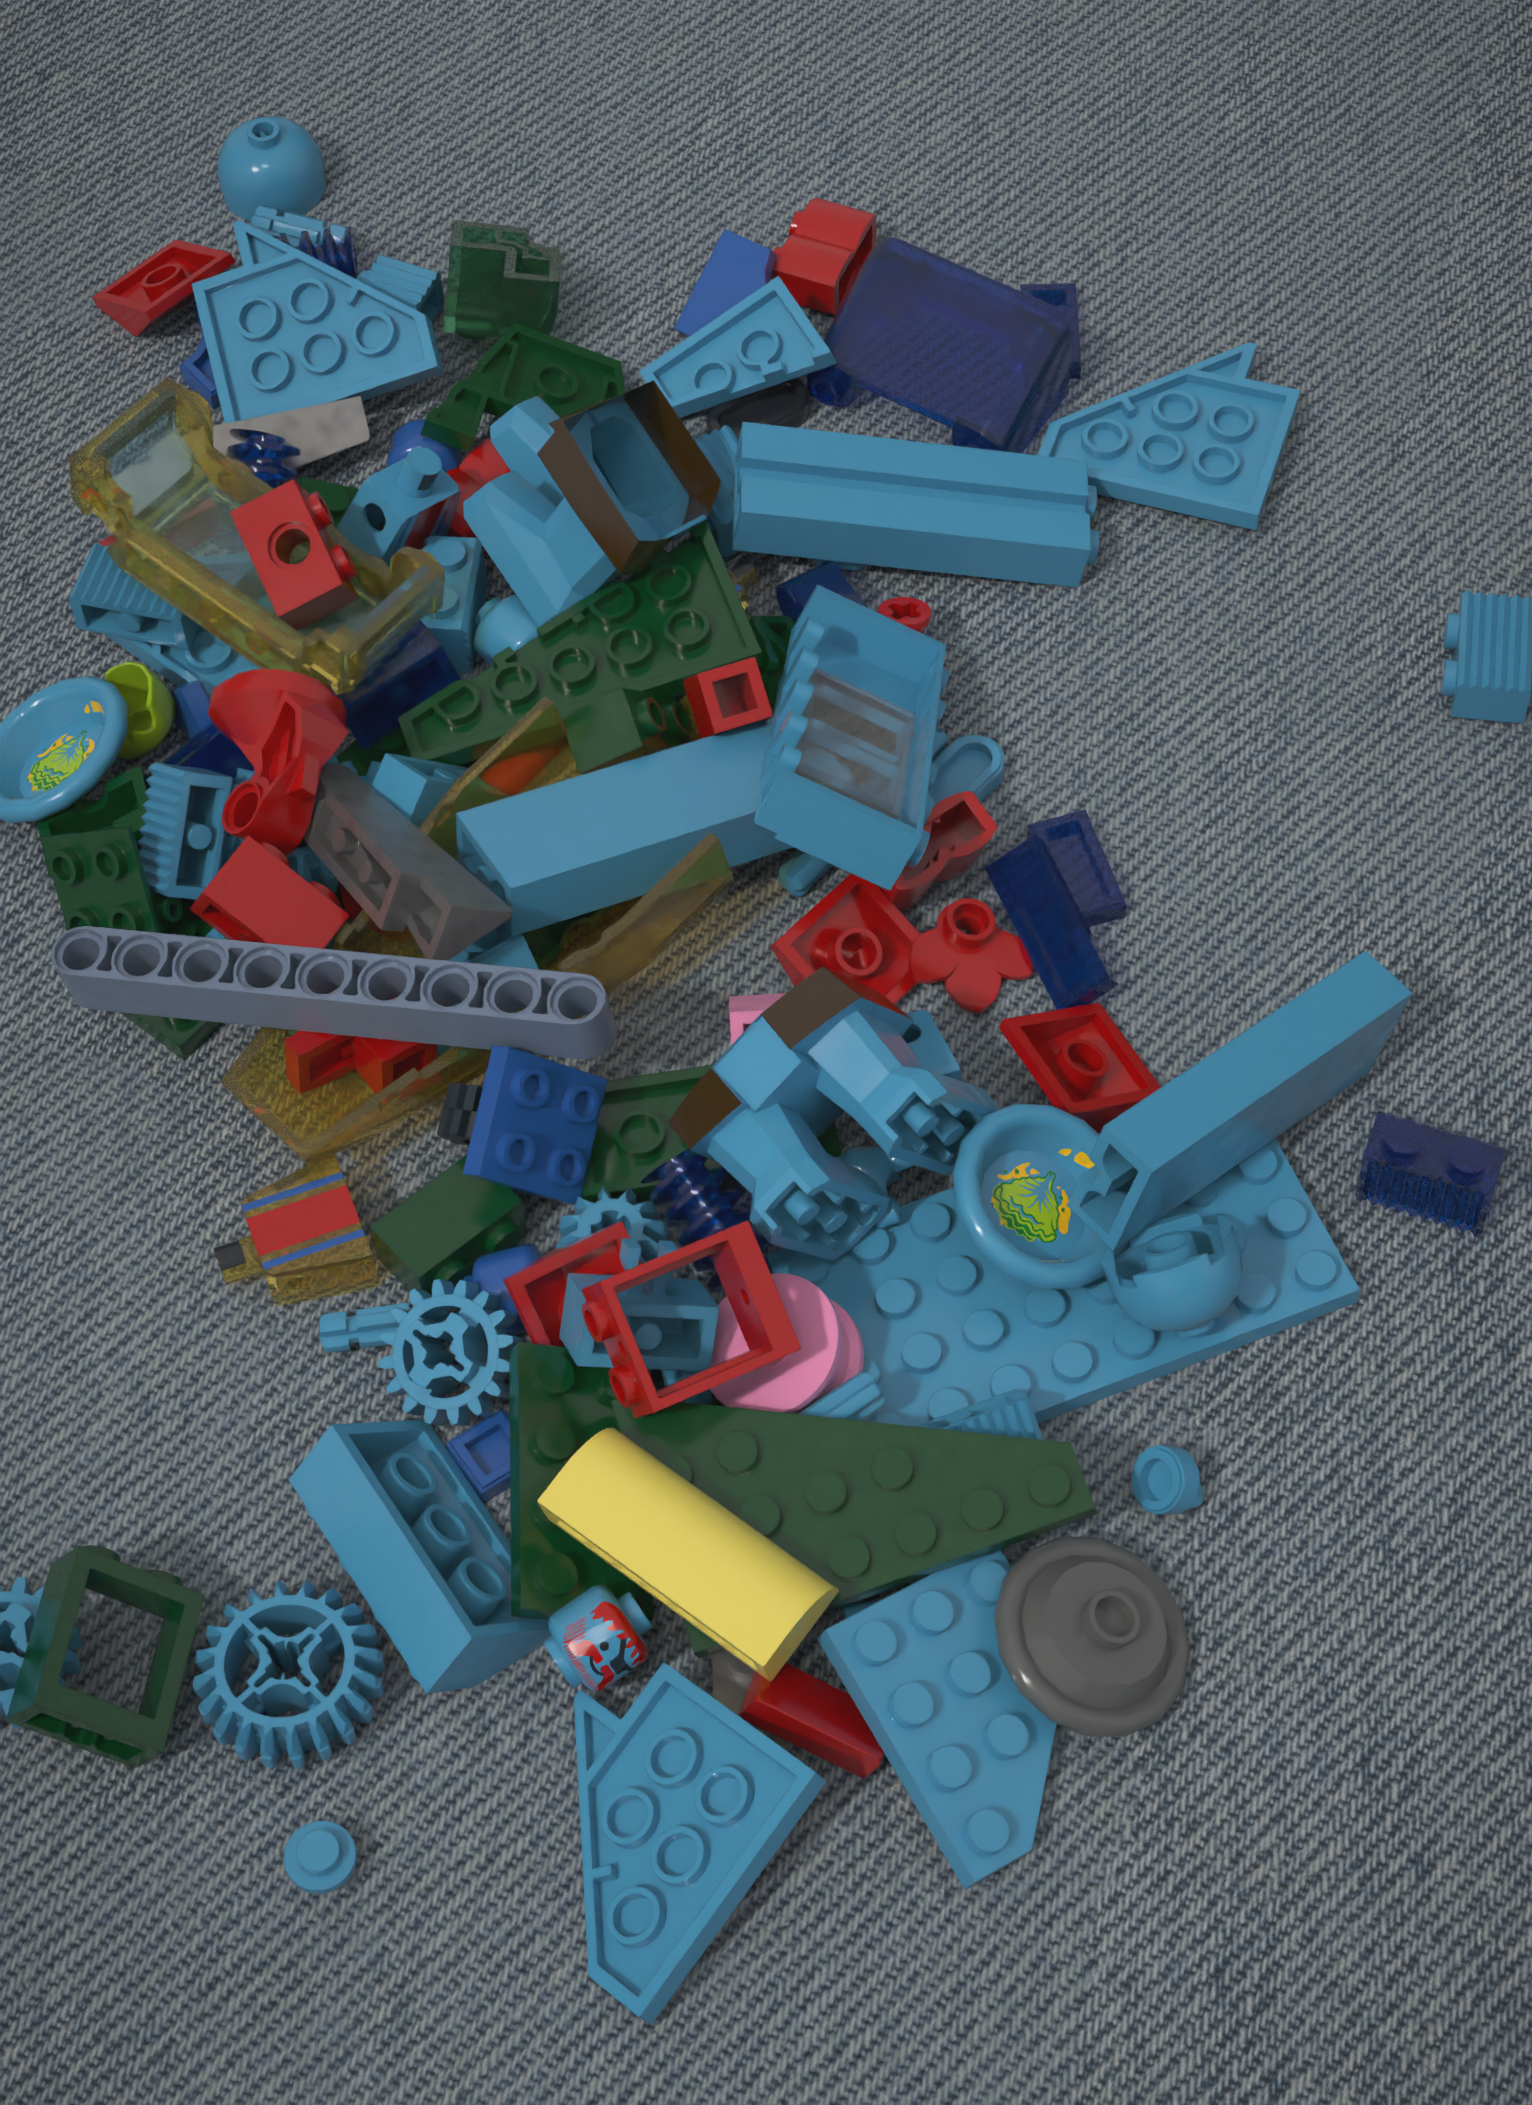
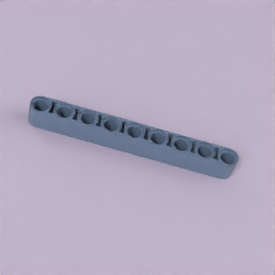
[51,926,617,1059]

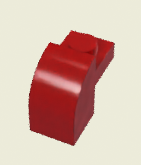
[284,996,437,1102]

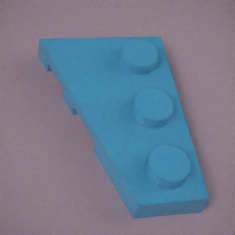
[638,276,838,418]

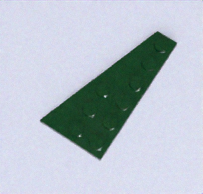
[398,520,764,766]

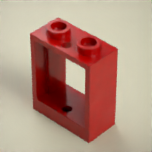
[581,1220,802,1418]

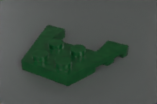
[420,323,625,453]

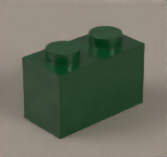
[370,1155,528,1295]

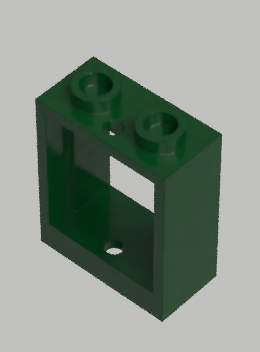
[6,1545,205,1768]

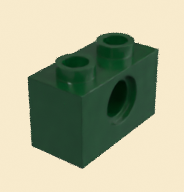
[560,688,692,775]

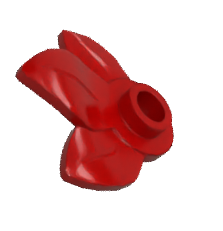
[909,898,1032,1014]

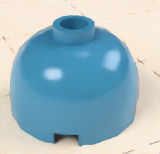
[218,116,326,221]
[1101,1212,1243,1337]

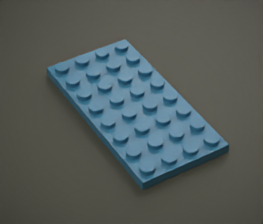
[766,1134,1360,1426]

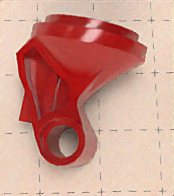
[208,669,348,856]

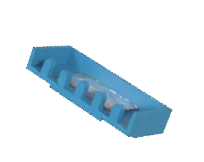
[754,584,950,891]

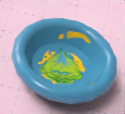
[0,676,128,823]
[952,1103,1129,1289]

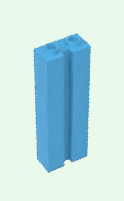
[732,422,1099,588]
[456,718,854,937]
[1067,950,1413,1251]

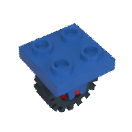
[437,1045,608,1205]

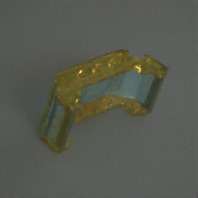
[69,377,446,694]

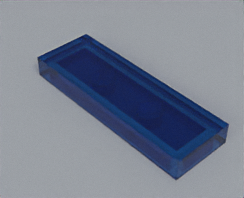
[985,834,1119,1010]

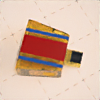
[213,1153,380,1306]

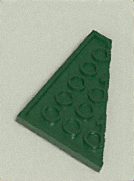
[611,1399,1097,1658]

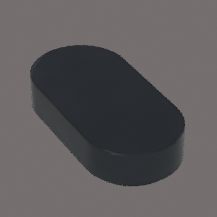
[707,378,810,440]

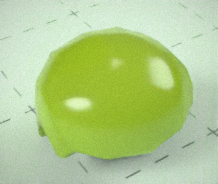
[104,661,176,759]

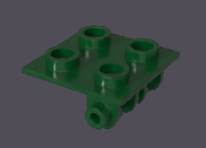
[41,826,183,933]

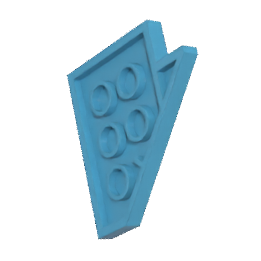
[192,220,444,423]

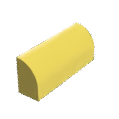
[537,1428,839,1682]

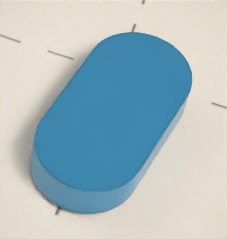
[927,735,1005,807]

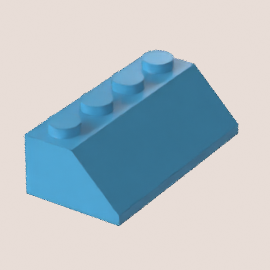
[289,1419,551,1694]

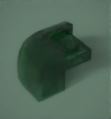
[443,220,562,340]

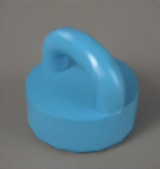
[1131,1445,1204,1515]

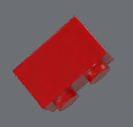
[190,835,350,949]

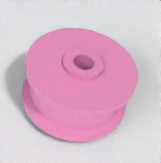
[710,1273,864,1414]

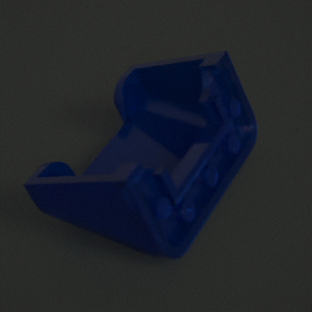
[807,237,1072,453]

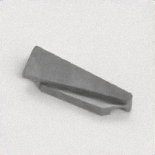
[92,396,370,536]
[303,763,513,961]

